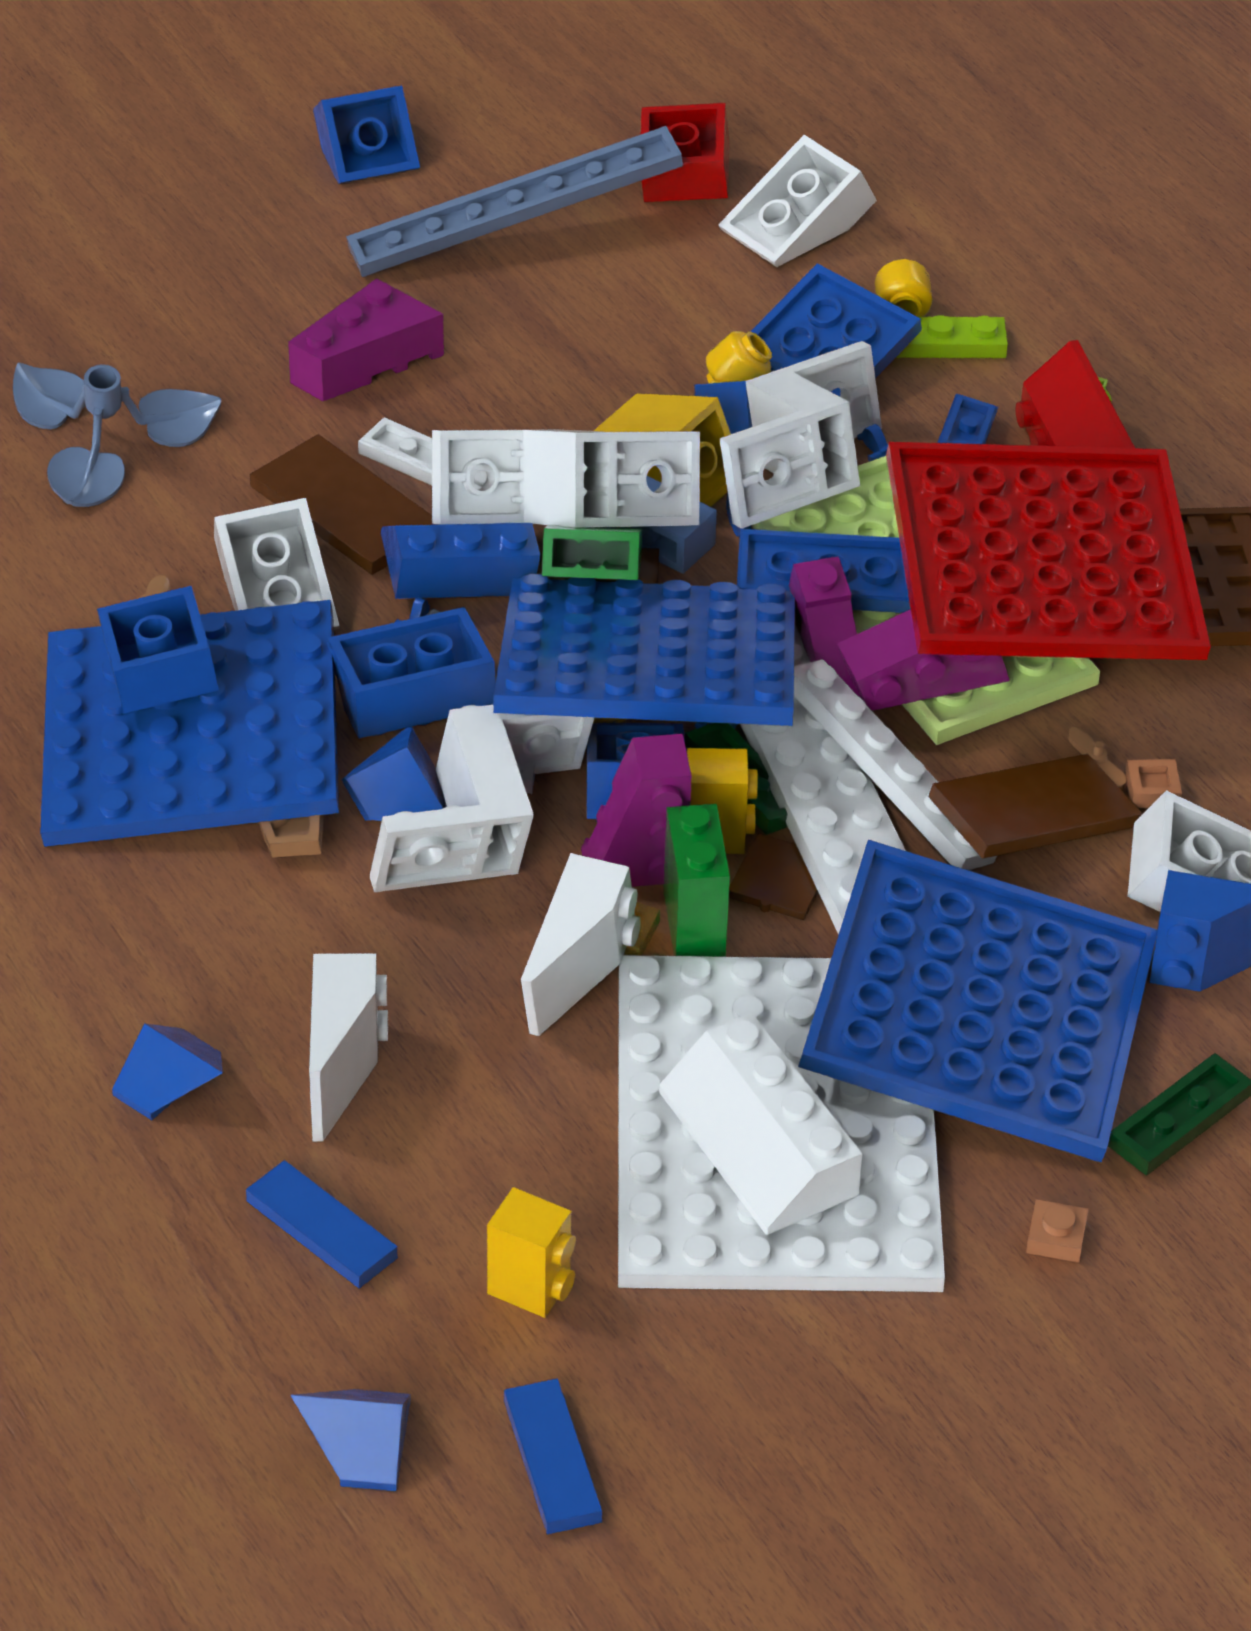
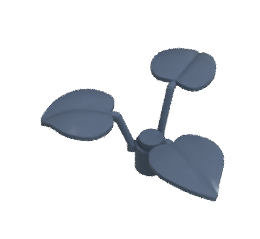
[13,362,221,507]

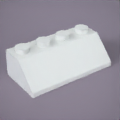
[659,1012,862,1235]

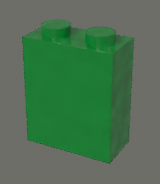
[542,525,642,580]
[663,804,730,957]

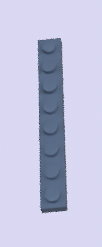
[346,126,683,277]

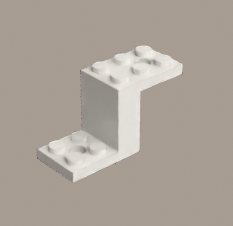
[720,341,882,529]
[432,429,700,528]
[369,705,594,892]

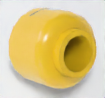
[875,259,932,317]
[706,331,772,383]

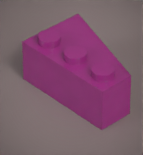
[288,278,444,402]
[837,609,1010,711]
[581,734,692,887]

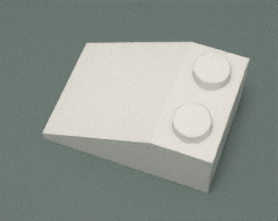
[718,135,877,267]
[214,498,340,630]
[1128,790,1251,912]
[521,853,641,1036]
[309,953,388,1142]

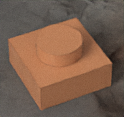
[1125,759,1182,808]
[1026,1199,1089,1263]

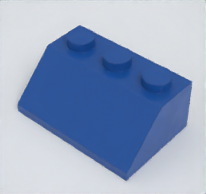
[381,523,540,599]
[327,607,495,739]

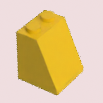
[593,394,731,507]

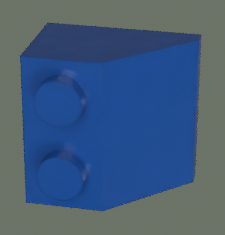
[313,85,420,184]
[1149,870,1251,992]

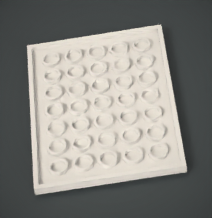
[618,955,945,1292]

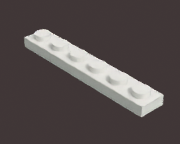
[794,659,997,870]

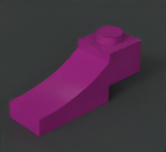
[789,556,862,699]

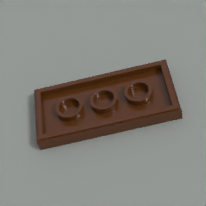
[250,434,440,575]
[928,754,1143,859]

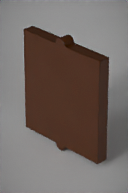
[729,833,819,920]

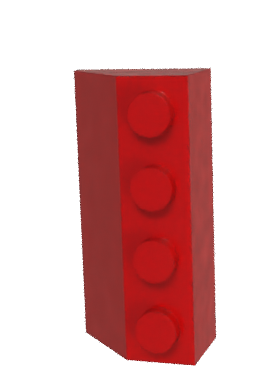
[1015,340,1135,448]

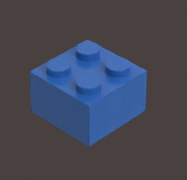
[97,586,219,714]

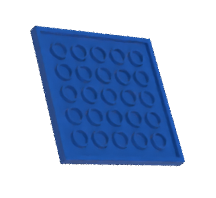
[493,574,795,726]
[40,600,339,847]
[798,839,1157,1163]

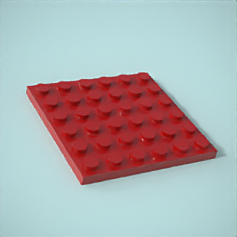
[886,442,1211,660]

